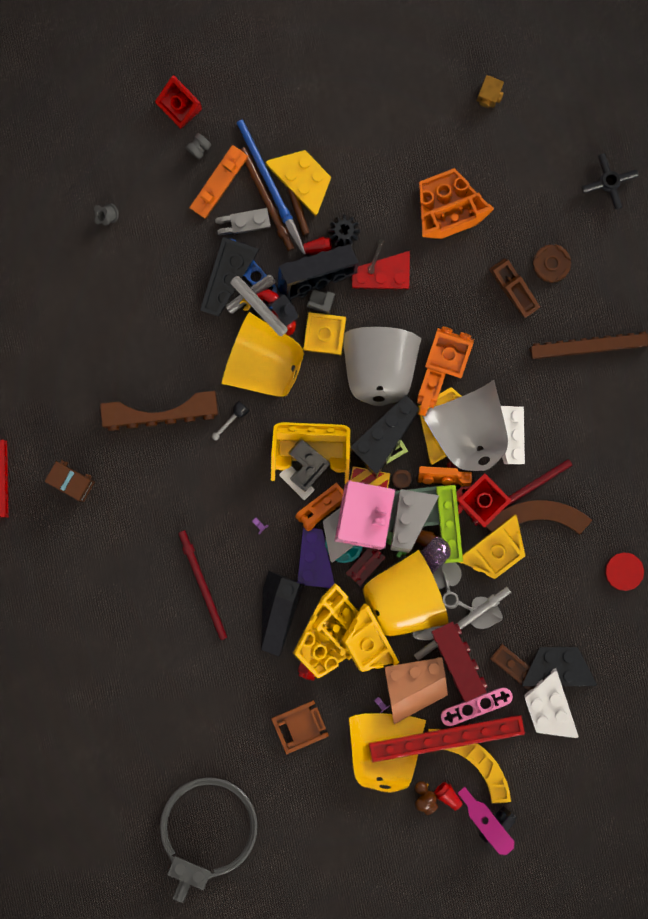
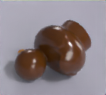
[415,781,439,815]

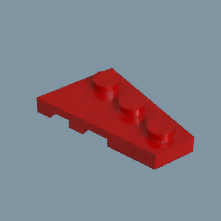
[352,251,410,289]

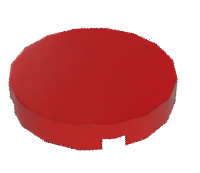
[605,552,644,591]

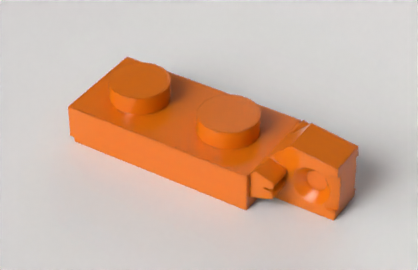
[417,368,446,416]
[418,466,472,487]

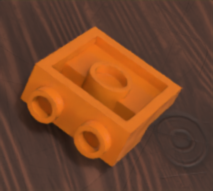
[425,326,474,378]

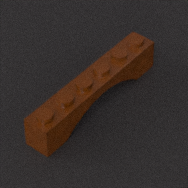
[100,391,219,431]

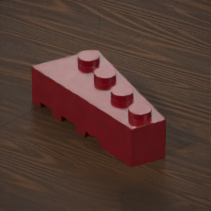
[431,621,488,703]

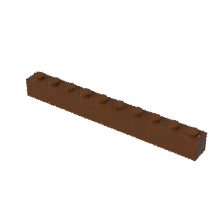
[530,332,648,359]

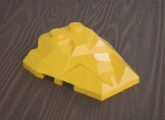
[293,584,359,679]

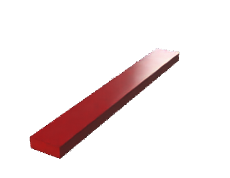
[369,715,525,763]

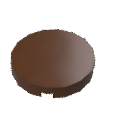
[533,245,571,283]

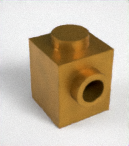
[477,75,504,108]

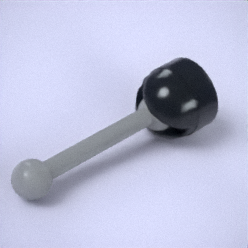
[212,401,249,440]

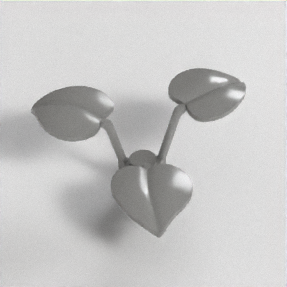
[413,554,503,640]

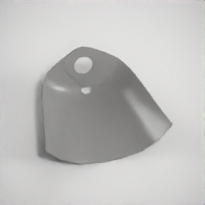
[343,327,421,406]

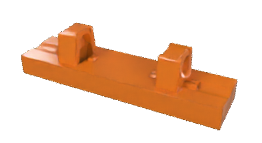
[189,145,249,219]

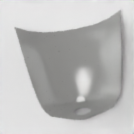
[422,380,508,471]

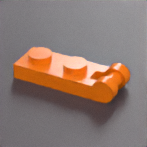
[295,482,344,531]

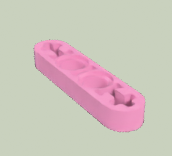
[440,687,513,726]

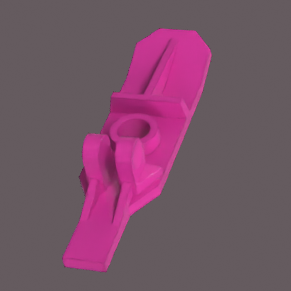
[458,787,514,855]

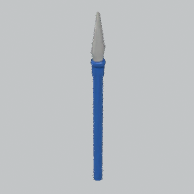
[237,119,305,255]

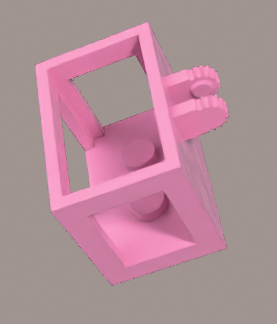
[334,481,395,550]

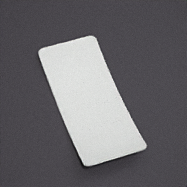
[279,466,315,500]

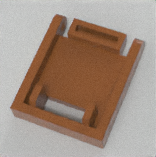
[271,700,329,755]

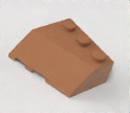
[384,657,448,724]

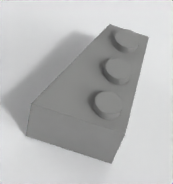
[390,489,439,553]

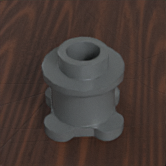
[94,204,119,225]

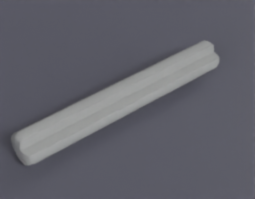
[230,276,288,336]

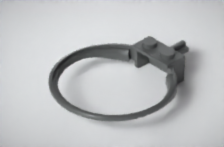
[160,778,257,903]

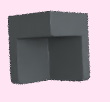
[307,289,335,315]

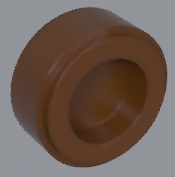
[392,469,411,489]

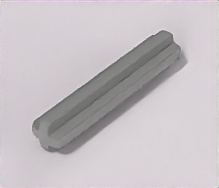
[226,275,276,313]

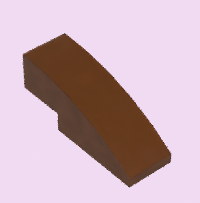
[489,258,540,318]

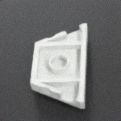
[524,668,578,738]

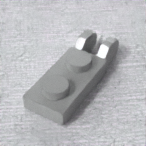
[215,208,271,235]

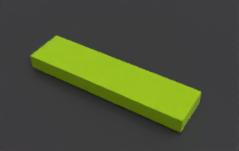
[436,485,463,564]

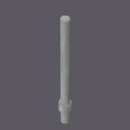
[414,587,511,661]

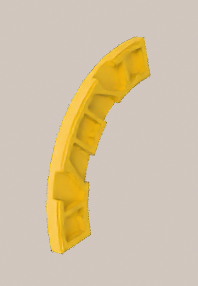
[428,729,511,803]

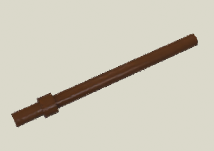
[240,147,295,252]

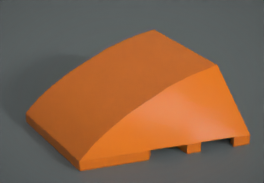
[419,168,494,239]

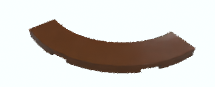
[486,500,593,535]

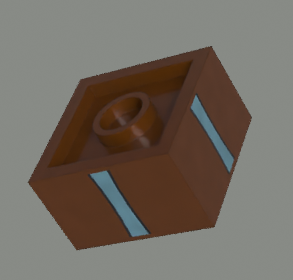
[45,460,95,502]

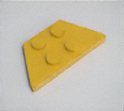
[265,150,331,217]
[459,514,525,579]
[342,604,399,672]

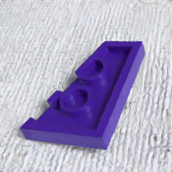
[298,527,334,588]

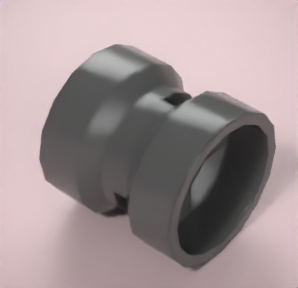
[185,133,212,160]

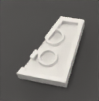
[501,406,525,464]

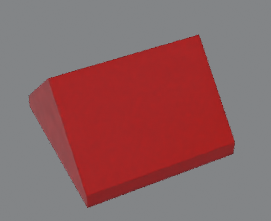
[155,75,202,129]
[457,473,512,528]

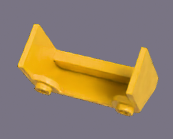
[271,422,350,484]

